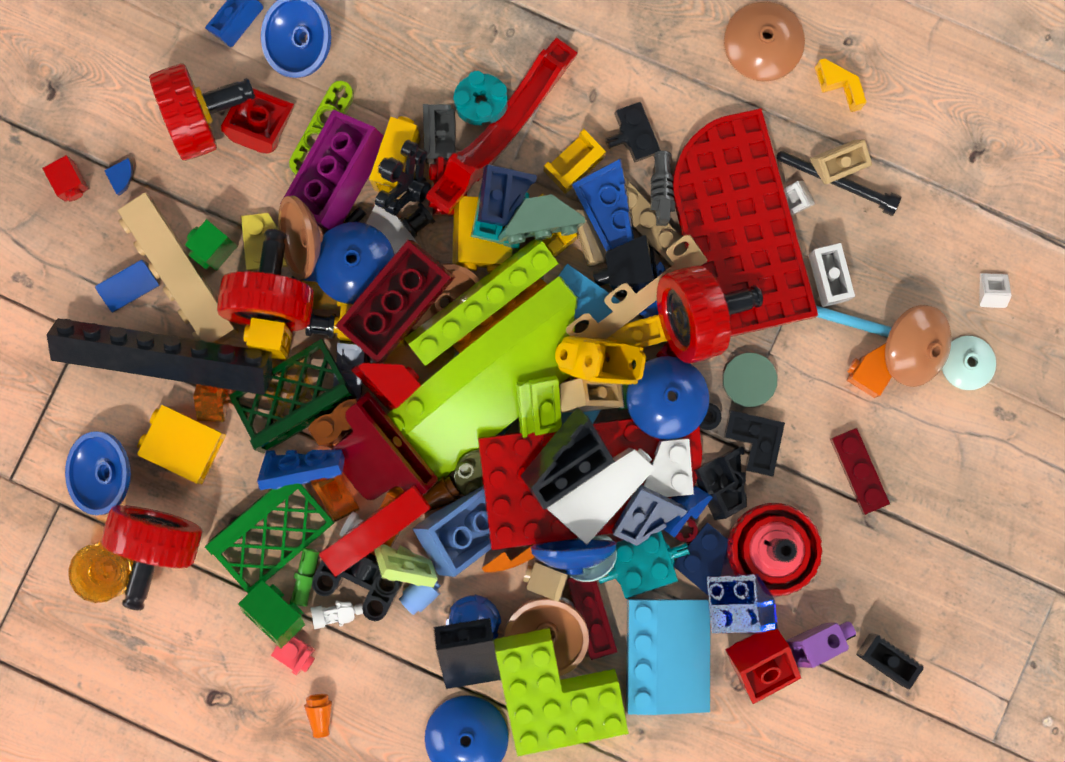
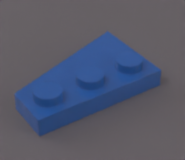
[572,159,634,252]
[257,450,345,490]

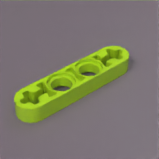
[289,81,354,175]

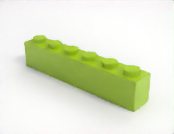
[404,238,559,366]

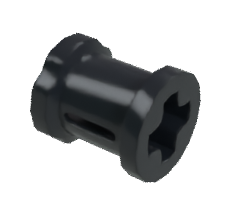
[399,202,436,238]
[305,312,337,339]

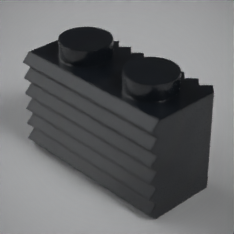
[856,633,924,689]

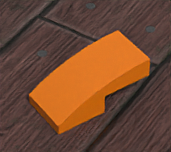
[482,544,534,573]

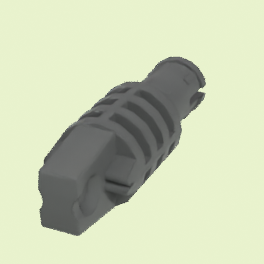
[651,151,675,226]

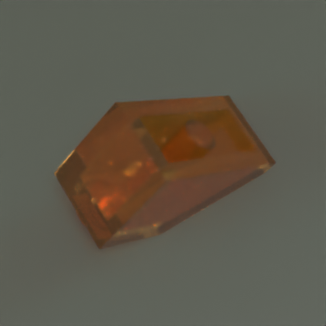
[193,384,230,422]
[311,474,360,522]

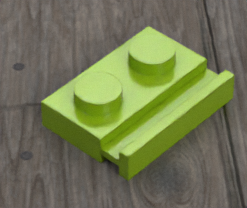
[516,375,562,438]

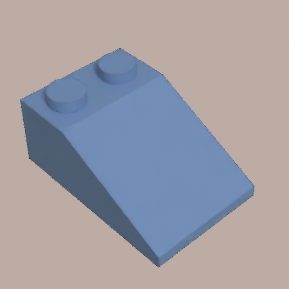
[412,486,491,577]

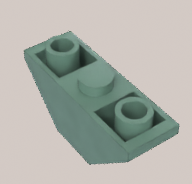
[498,194,586,245]

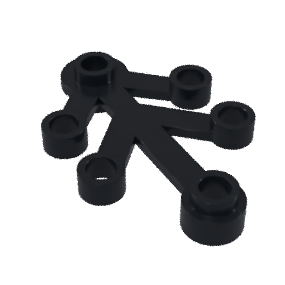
[375,140,431,216]

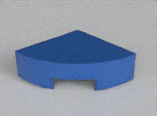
[104,158,133,196]

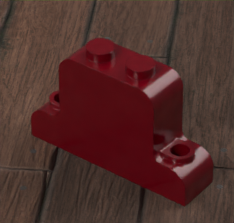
[331,392,438,500]

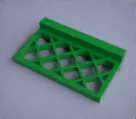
[205,483,335,593]

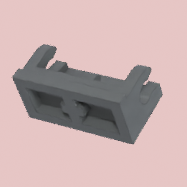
[423,104,455,164]

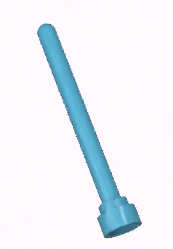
[816,306,892,337]

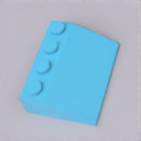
[626,598,710,715]

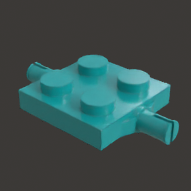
[598,530,690,599]

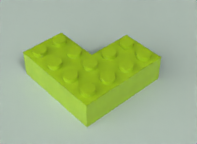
[494,628,629,757]

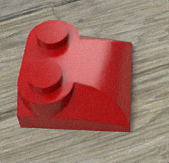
[221,88,294,153]

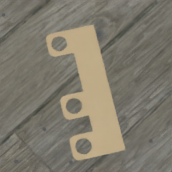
[566,235,708,340]

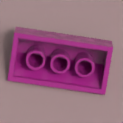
[280,109,384,231]

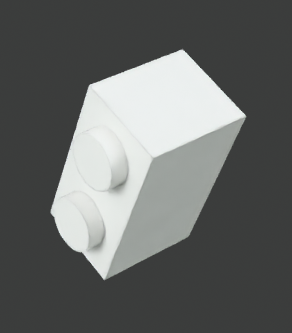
[808,243,855,307]

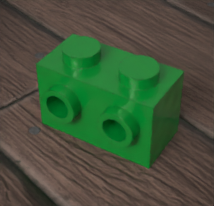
[185,219,238,271]
[238,580,305,649]

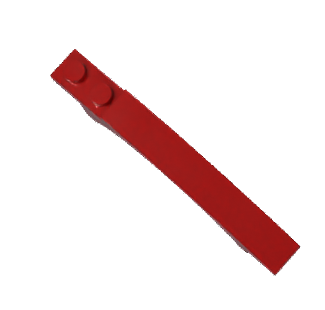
[426,37,578,214]

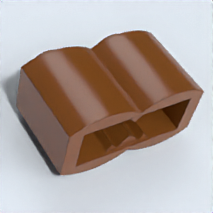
[308,399,357,447]

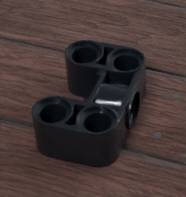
[312,553,403,621]

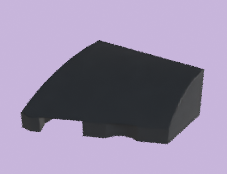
[694,446,747,520]

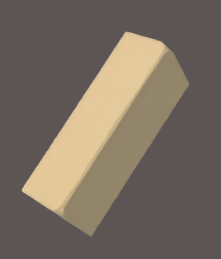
[810,139,872,184]
[576,210,606,267]

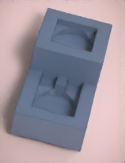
[333,340,366,400]

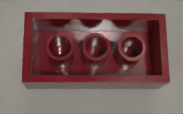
[335,240,455,363]

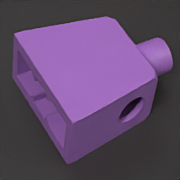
[786,621,856,668]

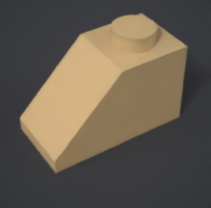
[559,378,623,412]
[523,561,568,602]

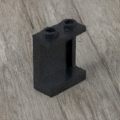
[434,618,501,689]

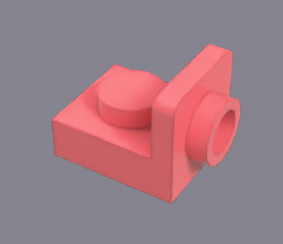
[271,636,315,675]

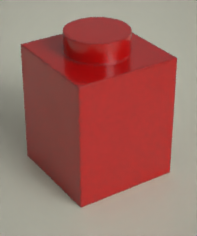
[42,155,89,202]

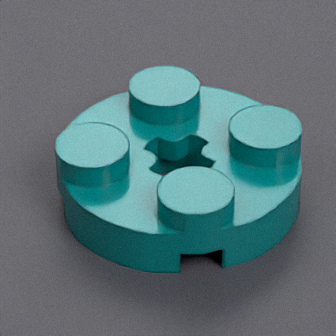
[453,71,508,126]

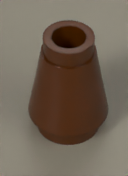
[423,476,462,512]

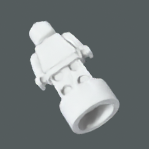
[311,600,363,629]

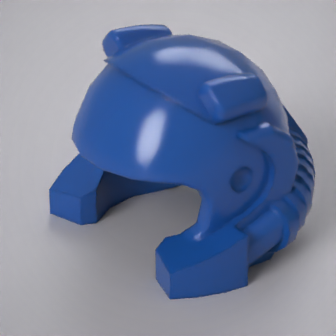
[446,594,502,639]

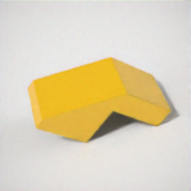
[815,58,867,112]

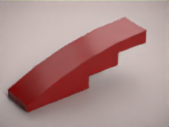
[319,485,431,577]

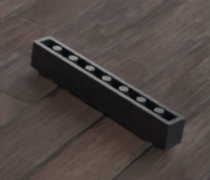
[46,318,273,395]

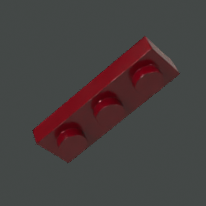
[830,428,890,515]
[567,577,618,660]

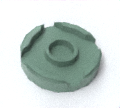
[722,353,777,407]

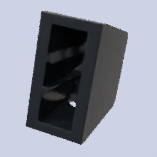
[593,235,658,297]

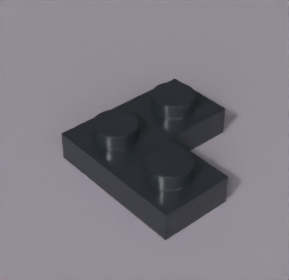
[724,410,785,477]

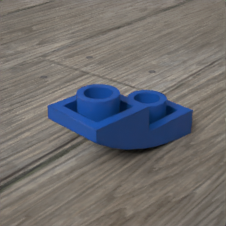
[663,485,713,538]

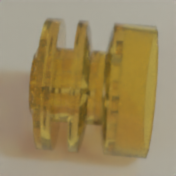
[68,541,134,603]

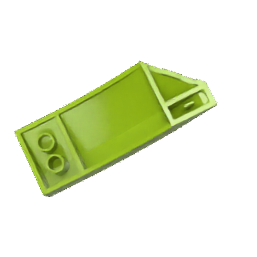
[387,276,578,481]

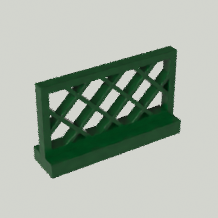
[228,339,357,454]

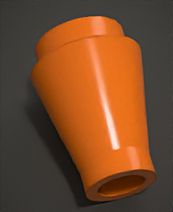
[304,694,332,738]

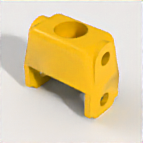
[555,336,646,384]

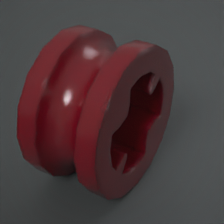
[675,518,698,542]

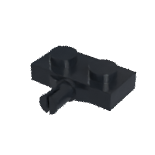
[605,101,661,163]

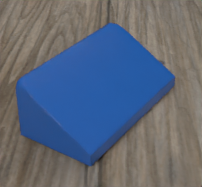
[205,0,264,47]
[95,260,160,313]

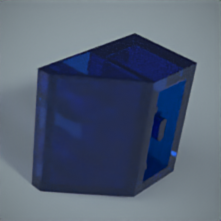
[706,574,778,633]

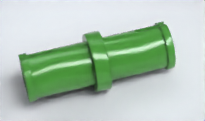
[290,548,320,607]

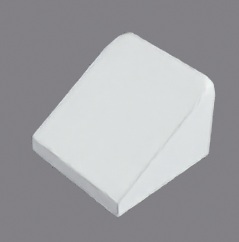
[784,180,815,216]
[979,273,1012,308]

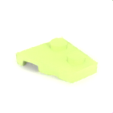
[374,543,438,587]

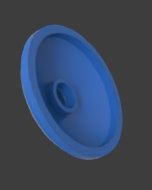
[261,0,331,78]
[313,222,395,304]
[626,356,709,440]
[65,431,131,515]
[531,539,616,575]
[425,695,508,762]

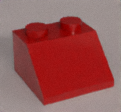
[351,363,422,410]
[725,623,801,704]

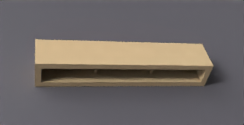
[117,193,239,344]

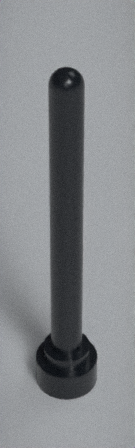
[776,151,902,217]

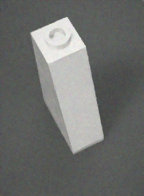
[547,448,655,544]

